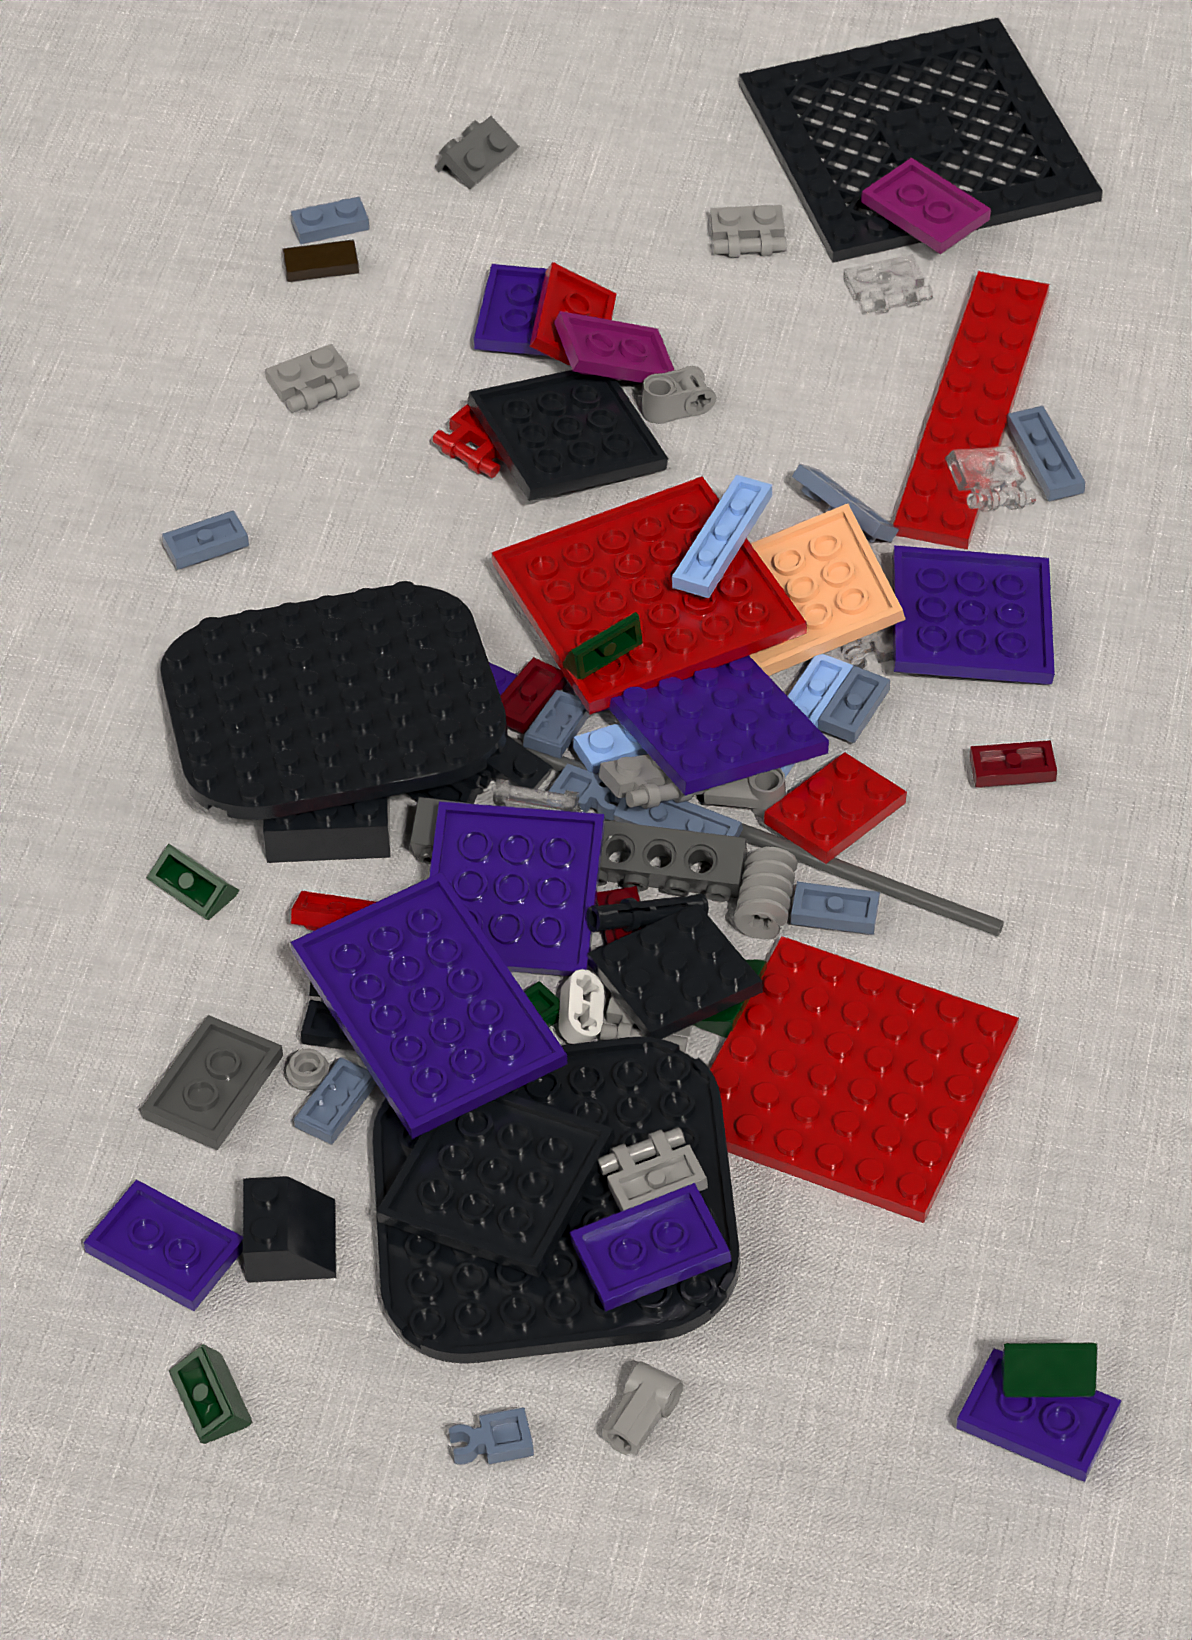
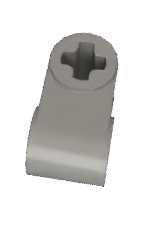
[642,366,716,424]

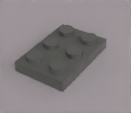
[141,1015,283,1150]

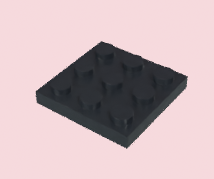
[588,903,763,1039]

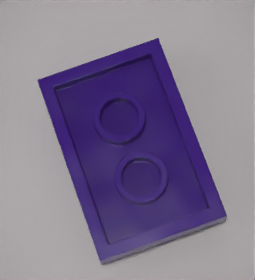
[474,264,547,356]
[83,1179,243,1311]
[570,1183,731,1311]
[956,1348,1122,1482]

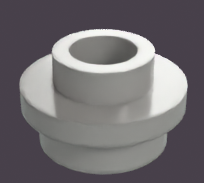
[286,1049,330,1090]

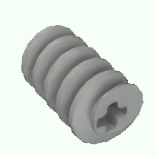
[734,847,797,939]

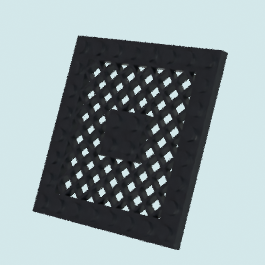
[739,17,1103,263]

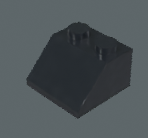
[243,1176,337,1283]

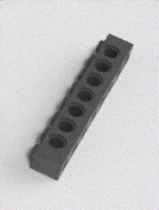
[410,797,748,901]

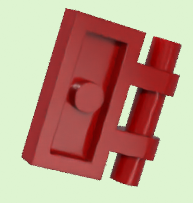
[432,404,503,478]

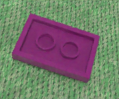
[861,158,991,254]
[554,311,675,383]

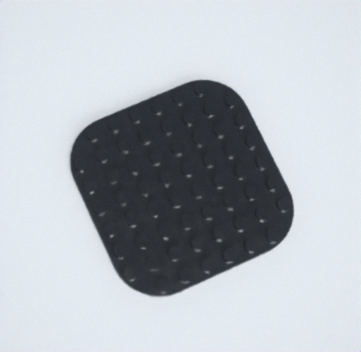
[160,581,508,820]
[372,1037,741,1364]

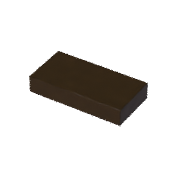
[282,239,359,282]

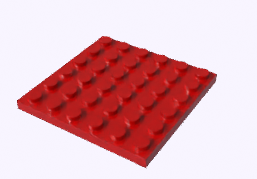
[491,476,807,715]
[710,936,1019,1223]

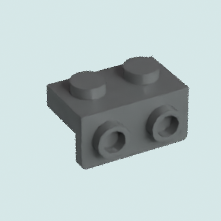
[435,116,520,190]

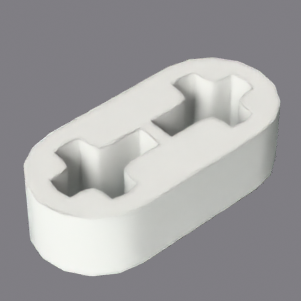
[558,969,604,1044]

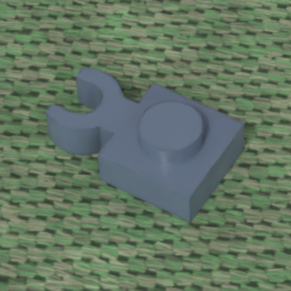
[549,763,621,820]
[449,1407,534,1465]

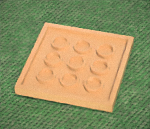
[749,503,905,676]

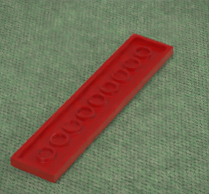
[893,271,1050,550]

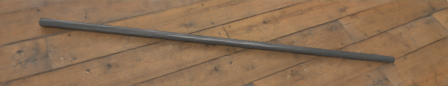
[509,736,1004,936]

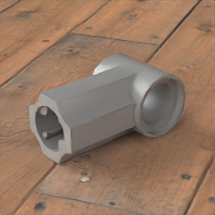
[704,768,786,818]
[602,1361,684,1456]

